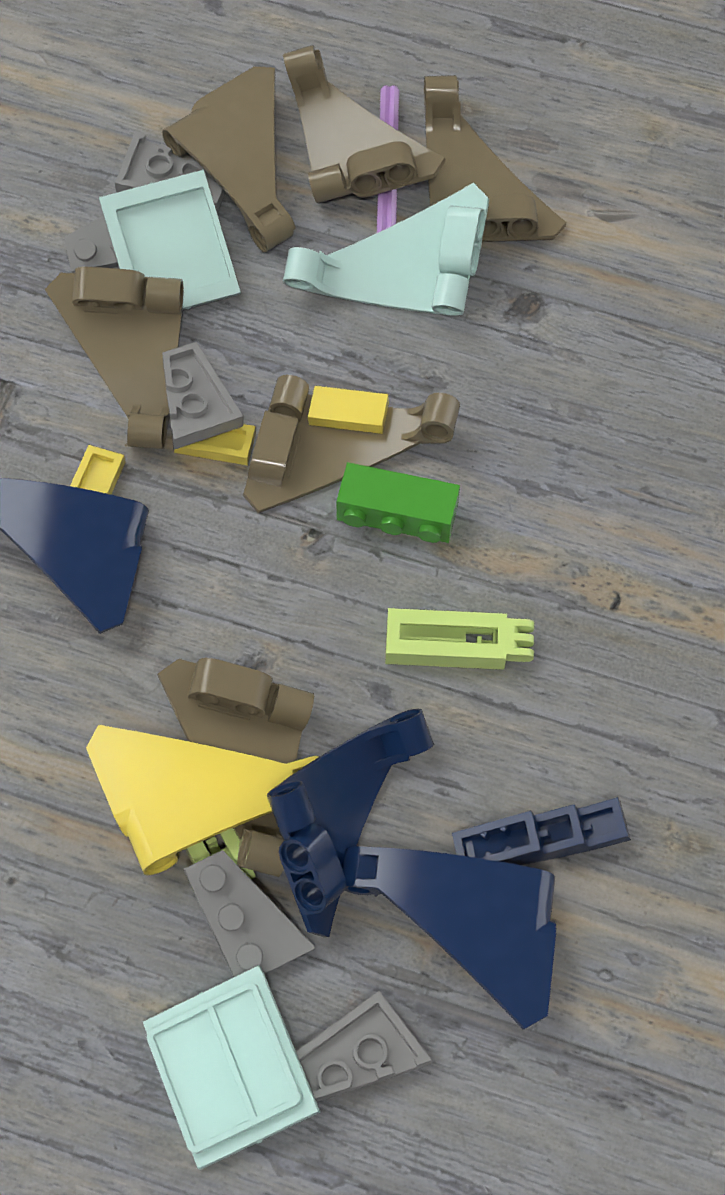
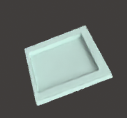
[99,170,241,310]
[143,965,320,1170]

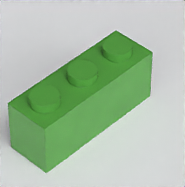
[336,462,460,543]

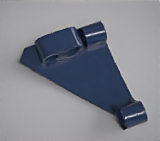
[0,478,149,634]
[267,708,434,937]
[343,846,556,1030]

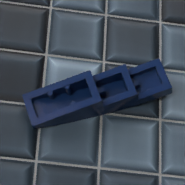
[452,797,631,865]

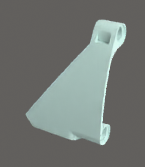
[283,183,489,316]

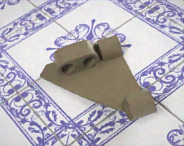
[283,45,446,204]
[162,67,296,252]
[424,75,566,241]
[45,267,184,449]
[243,375,460,513]
[157,658,314,877]

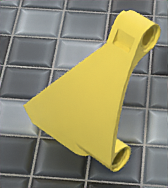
[86,725,319,875]

